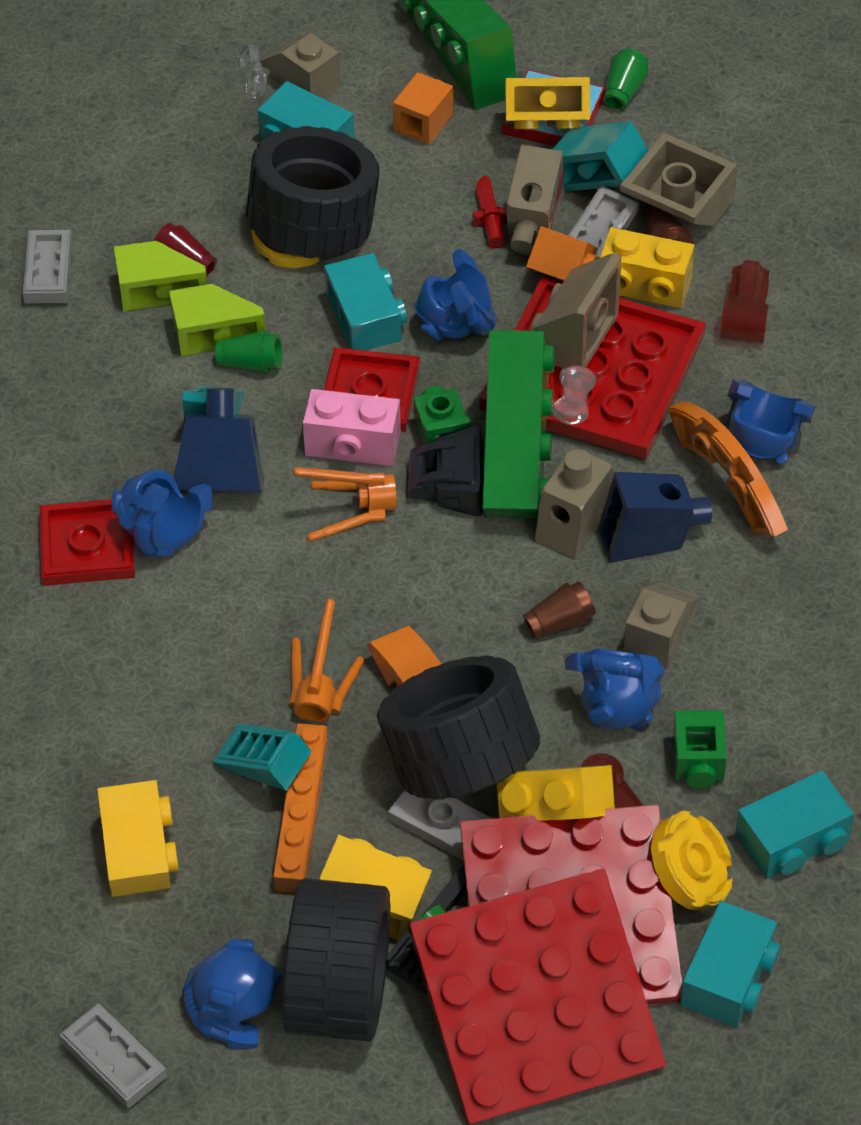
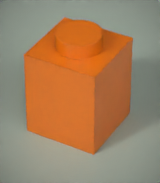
[393,72,453,144]
[526,226,599,281]

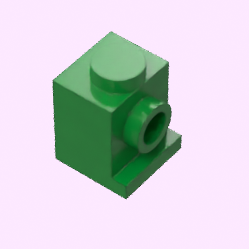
[413,386,471,446]
[673,710,727,789]

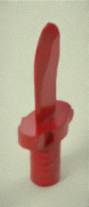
[472,176,507,249]

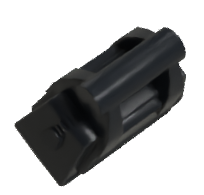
[408,426,484,516]

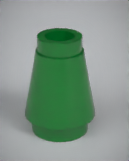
[602,48,649,111]
[215,330,282,374]

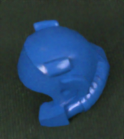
[414,248,496,341]
[725,379,816,464]
[112,470,212,557]
[564,648,665,730]
[182,939,282,1049]

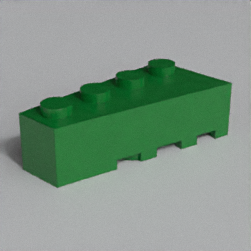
[398,0,517,111]
[483,330,555,519]

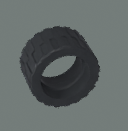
[246,126,380,258]
[376,655,541,800]
[282,878,391,1042]

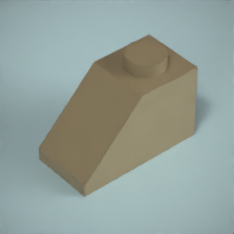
[255,33,341,98]
[624,582,702,670]

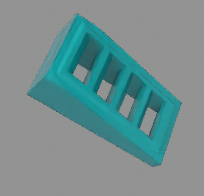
[213,723,312,791]

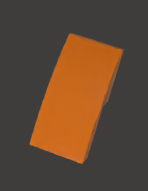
[367,625,441,686]

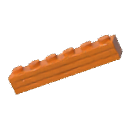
[273,723,328,894]

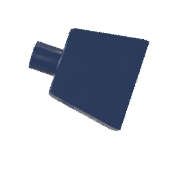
[174,388,264,492]
[598,472,712,563]

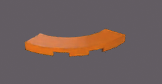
[668,401,788,536]

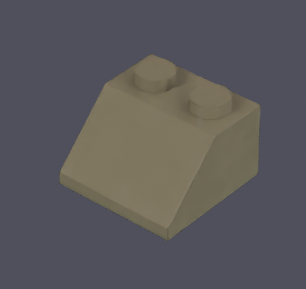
[620,132,737,226]
[530,253,621,375]

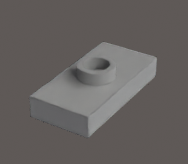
[568,185,639,258]
[23,230,72,304]
[388,790,493,860]
[59,1003,167,1109]

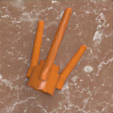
[293,467,397,541]
[289,598,365,722]

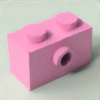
[303,389,401,466]

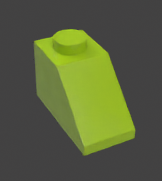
[114,241,207,312]
[169,284,266,356]

